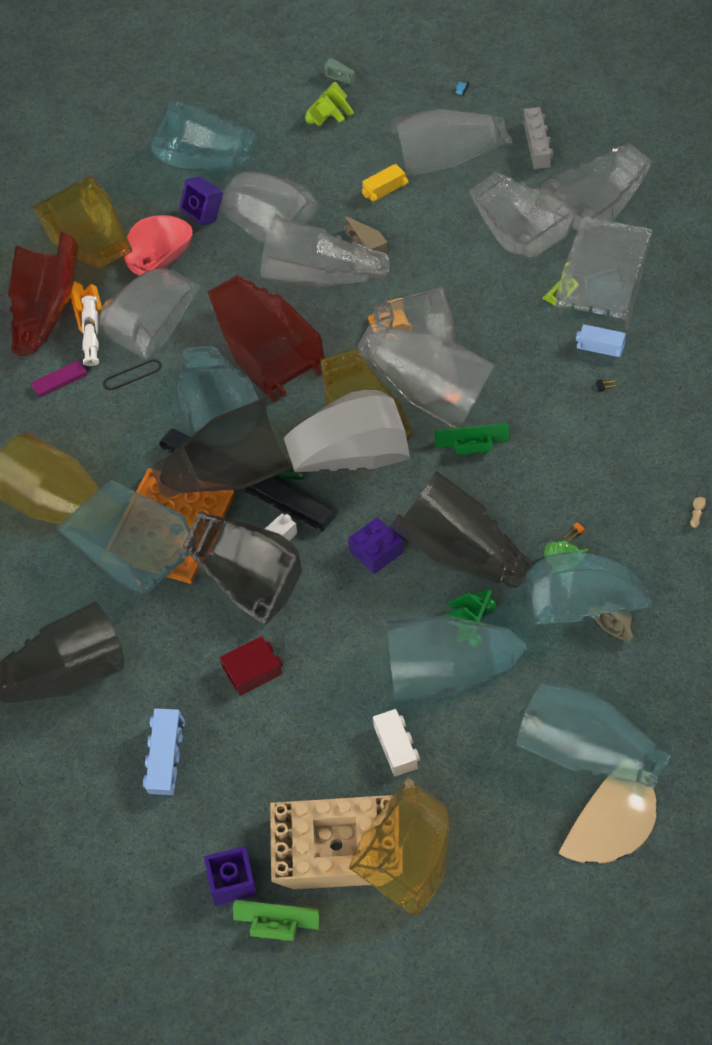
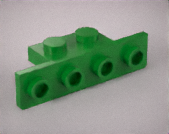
[434,423,510,455]

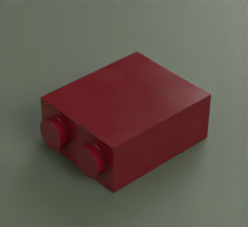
[219,636,283,696]

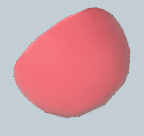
[124,215,192,276]

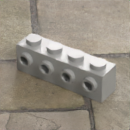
[524,107,553,169]

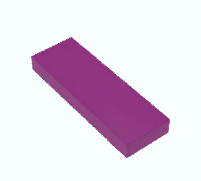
[31,360,87,398]

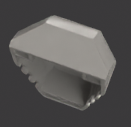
[284,390,410,472]

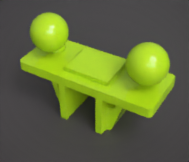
[305,82,354,126]

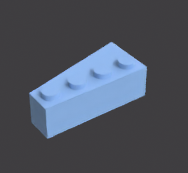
[143,709,185,795]

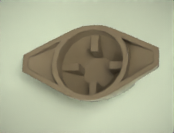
[588,601,633,642]

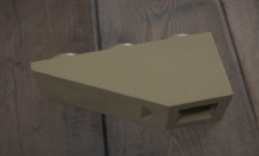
[344,217,388,261]

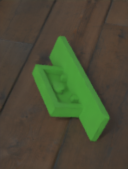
[233,900,319,941]

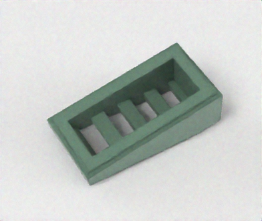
[325,58,355,85]

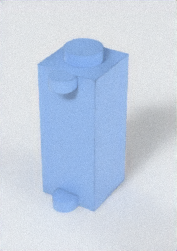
[576,324,626,357]

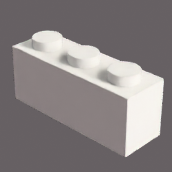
[373,709,420,777]

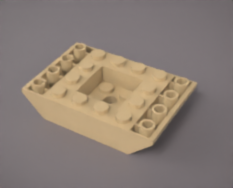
[270,795,402,889]

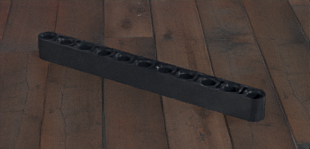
[159,428,335,532]

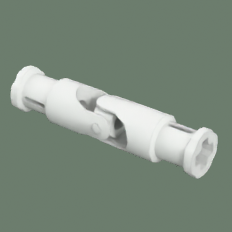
[81,296,99,366]

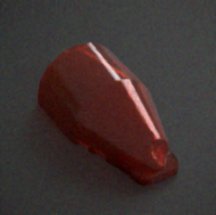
[8,231,79,356]

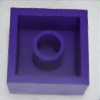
[179,176,223,225]
[348,517,403,574]
[203,846,257,906]

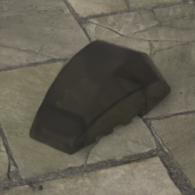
[183,513,302,624]

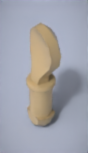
[690,497,706,528]

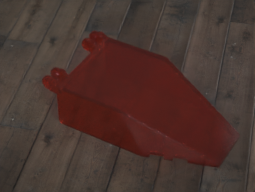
[208,275,331,402]

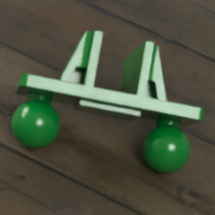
[440,589,497,648]

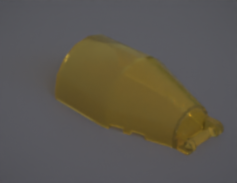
[0,432,123,537]

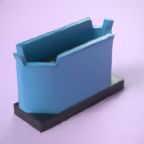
[455,81,469,96]

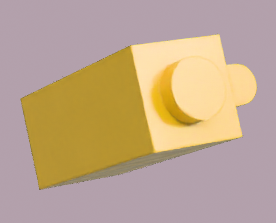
[362,164,409,202]

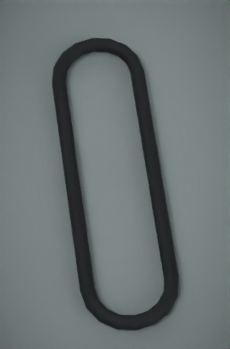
[103,359,162,390]

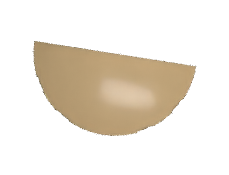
[559,759,657,864]

